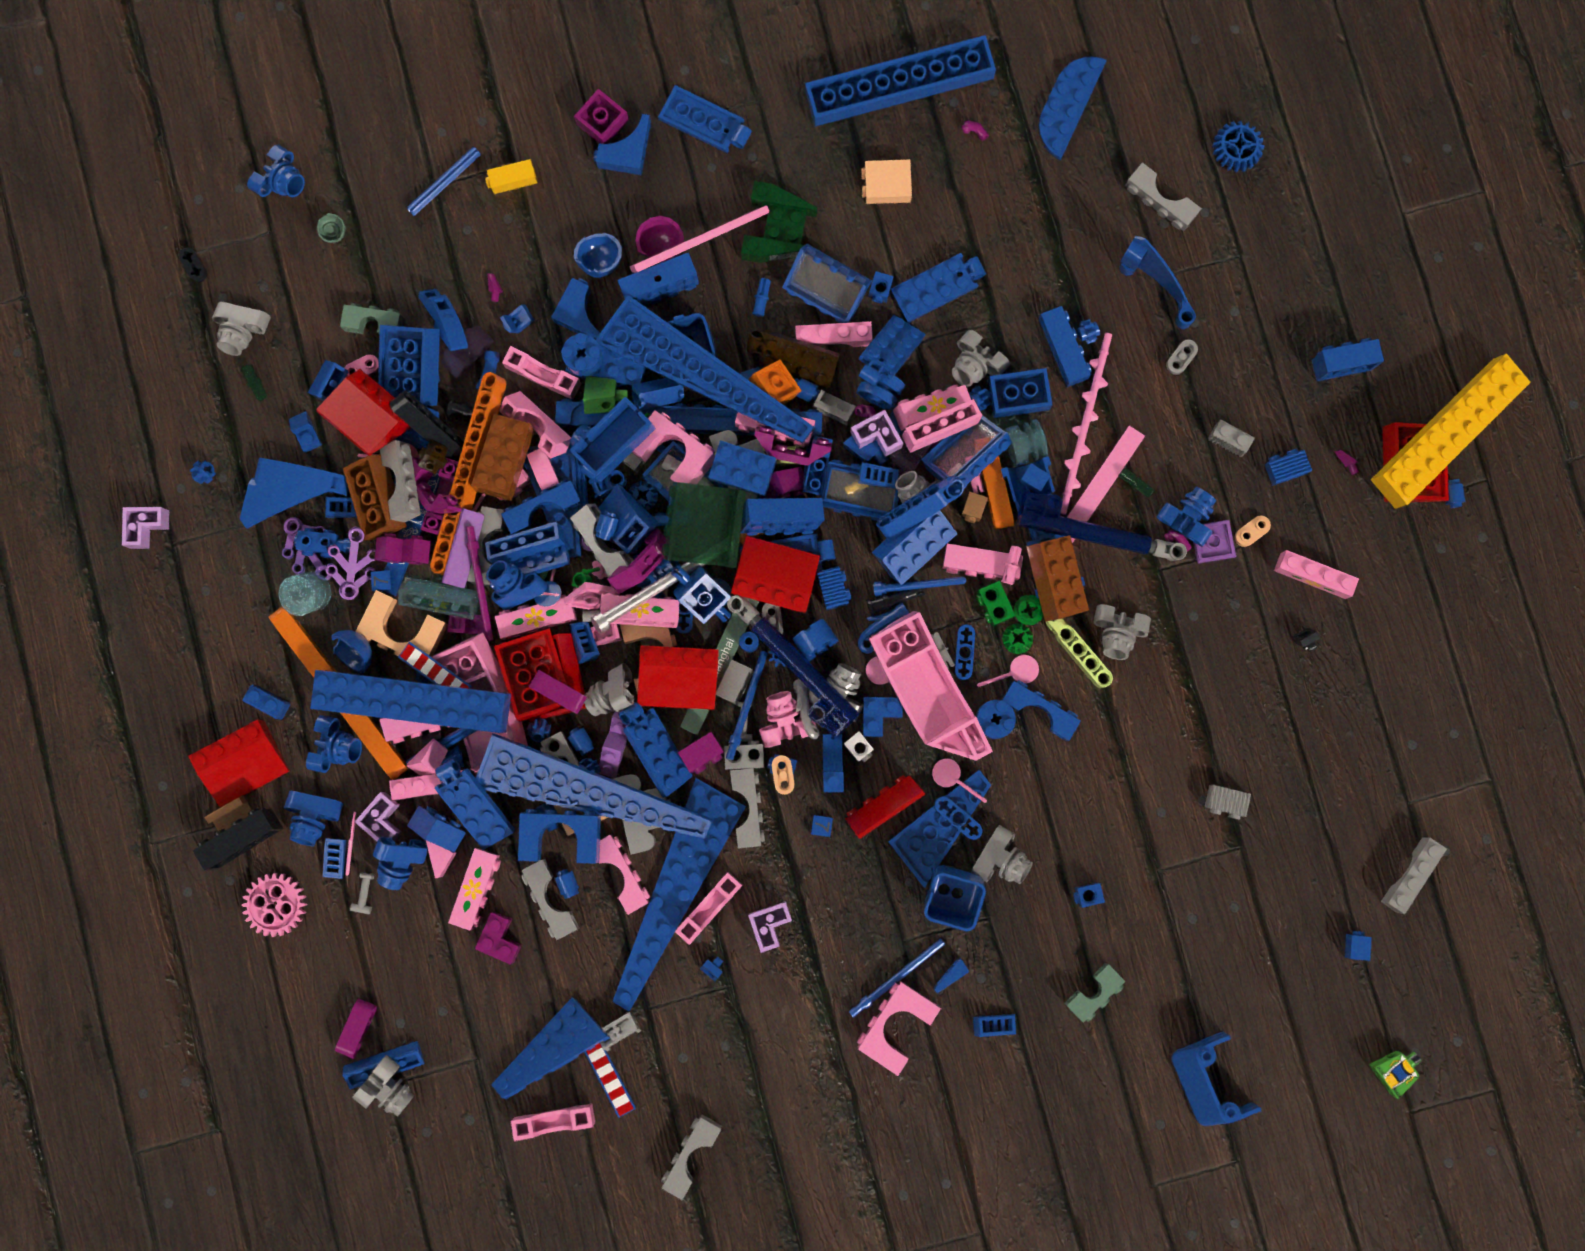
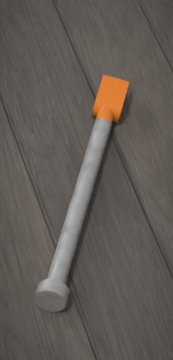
[590,524,764,634]

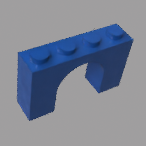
[518,809,601,864]

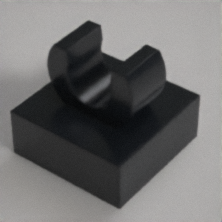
[1292,628,1320,652]

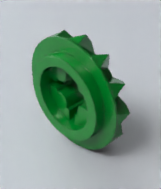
[1014,595,1043,625]
[1002,624,1033,654]

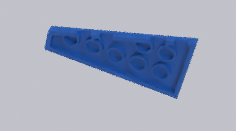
[524,444,582,558]
[888,770,991,888]
[491,997,610,1099]

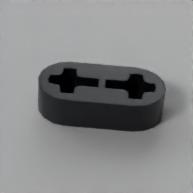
[179,247,207,282]

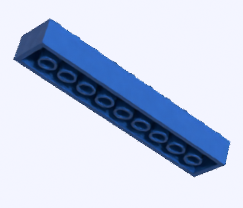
[805,35,996,126]
[310,670,511,733]

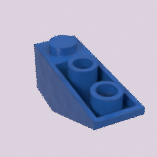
[803,435,833,496]

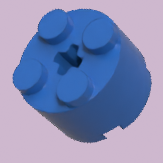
[561,333,603,377]
[792,619,839,662]
[975,700,1016,739]

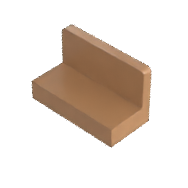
[205,795,252,831]

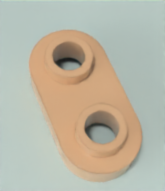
[1235,516,1271,547]
[772,755,794,794]

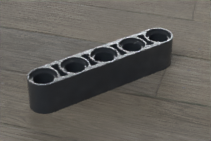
[390,391,464,462]

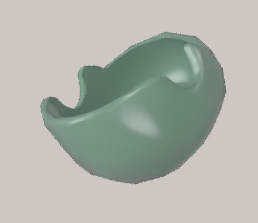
[317,213,346,243]

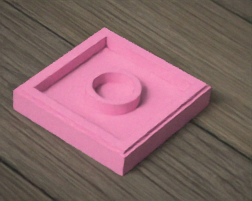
[564,582,618,610]

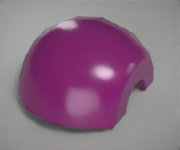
[635,216,684,263]

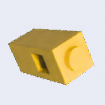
[485,159,537,194]

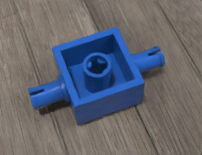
[671,565,731,624]

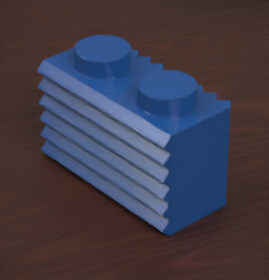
[308,360,349,401]
[1265,448,1312,486]
[817,566,851,610]
[242,685,290,720]

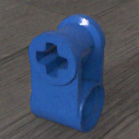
[588,470,627,499]

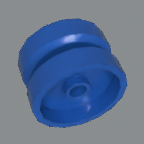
[856,375,905,410]

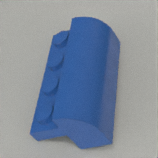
[485,521,570,576]

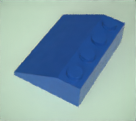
[378,325,440,406]

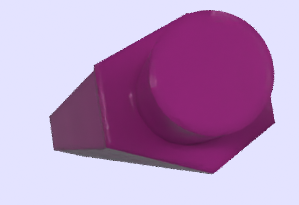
[487,273,503,302]
[1334,450,1359,475]

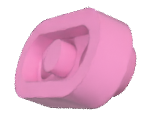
[344,355,379,378]

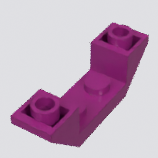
[755,425,832,466]
[412,457,462,514]
[421,458,458,535]
[607,528,668,594]

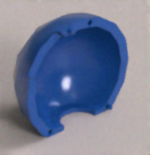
[574,232,622,278]
[332,630,373,674]

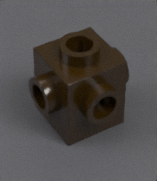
[418,439,448,474]

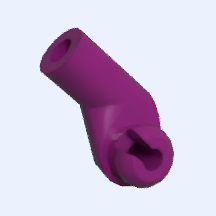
[961,120,989,141]

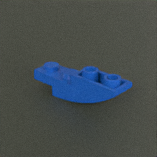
[418,289,468,351]

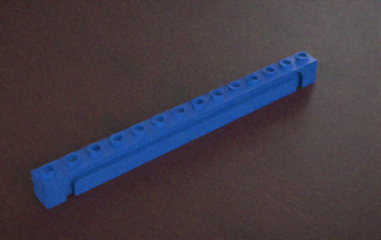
[555,399,822,437]

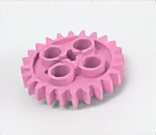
[242,873,307,937]

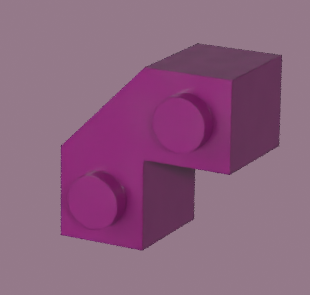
[375,534,430,565]

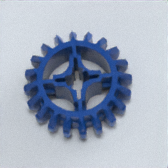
[1212,121,1264,172]

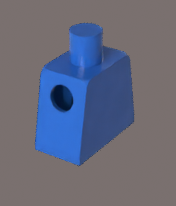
[843,435,889,466]

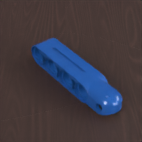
[876,476,964,540]

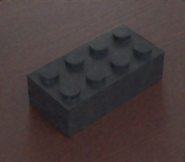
[193,808,284,871]

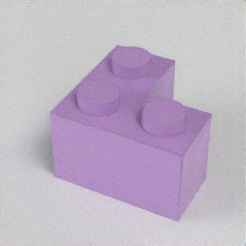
[850,410,903,457]
[122,507,169,549]
[355,792,401,841]
[748,901,792,953]

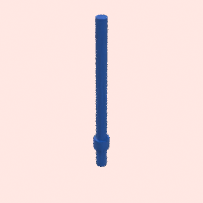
[726,651,768,760]
[849,938,945,1018]

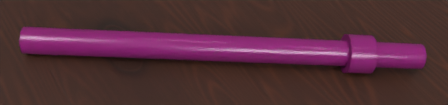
[466,526,493,641]

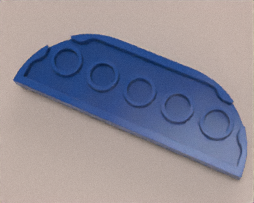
[1039,57,1107,161]

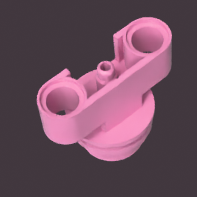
[759,691,816,748]

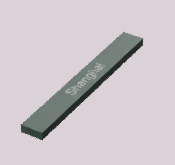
[680,598,760,736]

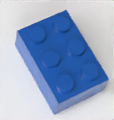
[1312,338,1384,381]
[988,368,1052,418]
[708,440,777,497]

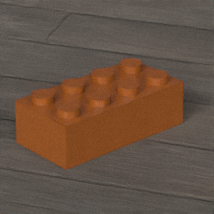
[471,414,534,501]
[343,455,407,540]
[1026,535,1089,621]

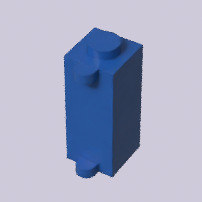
[632,378,684,410]

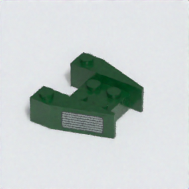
[741,181,817,263]

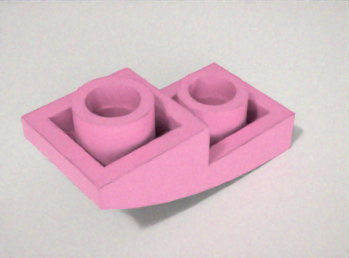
[527,449,559,491]

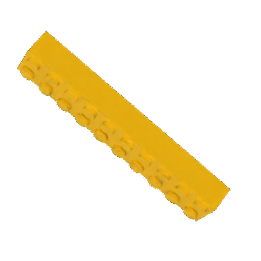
[1371,353,1531,509]

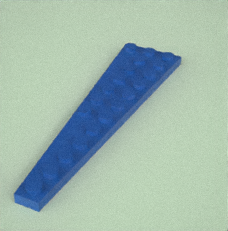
[613,778,746,1011]

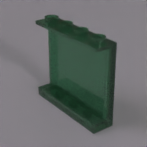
[662,481,746,568]

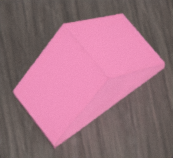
[591,623,622,646]
[407,738,448,776]
[426,841,457,878]

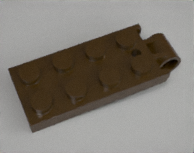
[746,329,840,389]

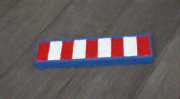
[398,642,473,689]
[585,1043,636,1118]

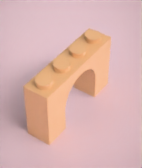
[356,590,448,657]
[620,624,677,692]

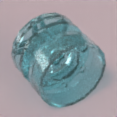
[1004,419,1048,467]
[278,571,331,616]

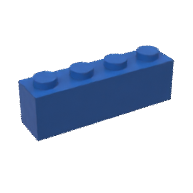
[1038,306,1091,387]

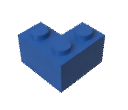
[863,697,903,737]
[407,806,466,853]

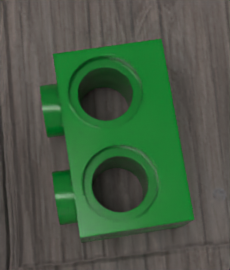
[976,581,1015,627]

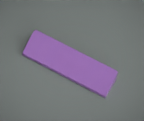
[442,508,484,588]

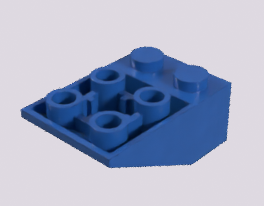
[598,483,659,554]

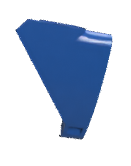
[1119,236,1196,329]
[240,458,349,529]

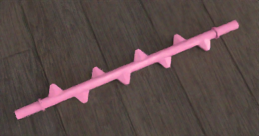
[1059,333,1112,515]

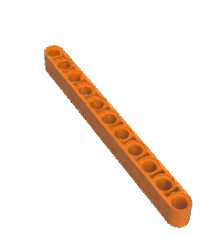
[430,372,506,576]
[268,605,409,780]

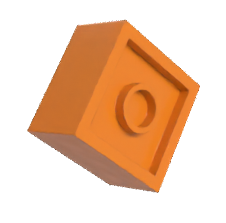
[748,360,802,405]

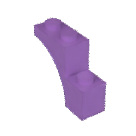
[599,709,629,778]

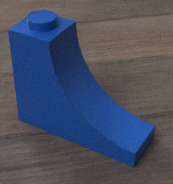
[593,114,651,175]
[551,278,601,340]
[823,734,844,793]

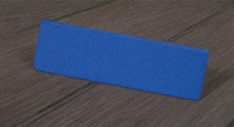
[342,1041,425,1089]

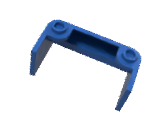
[1171,1031,1262,1126]

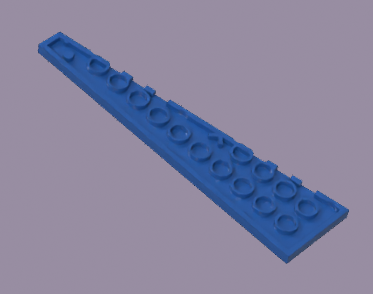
[596,295,814,443]
[476,733,712,838]

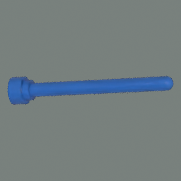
[874,576,966,597]

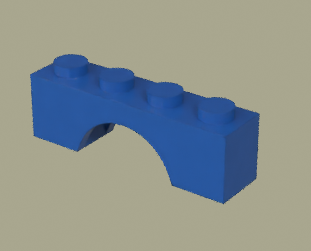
[501,480,583,535]
[1002,680,1081,742]

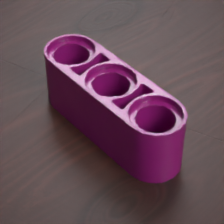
[529,670,587,714]
[335,998,377,1059]

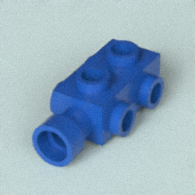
[294,528,351,558]

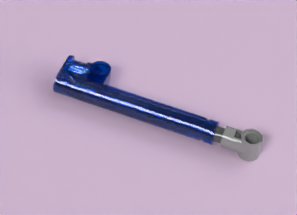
[1017,488,1187,561]
[727,595,860,740]

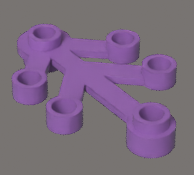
[282,517,332,581]
[325,527,376,600]

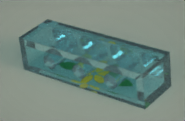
[398,577,480,620]

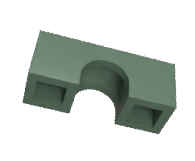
[340,303,404,335]
[1064,963,1125,1023]

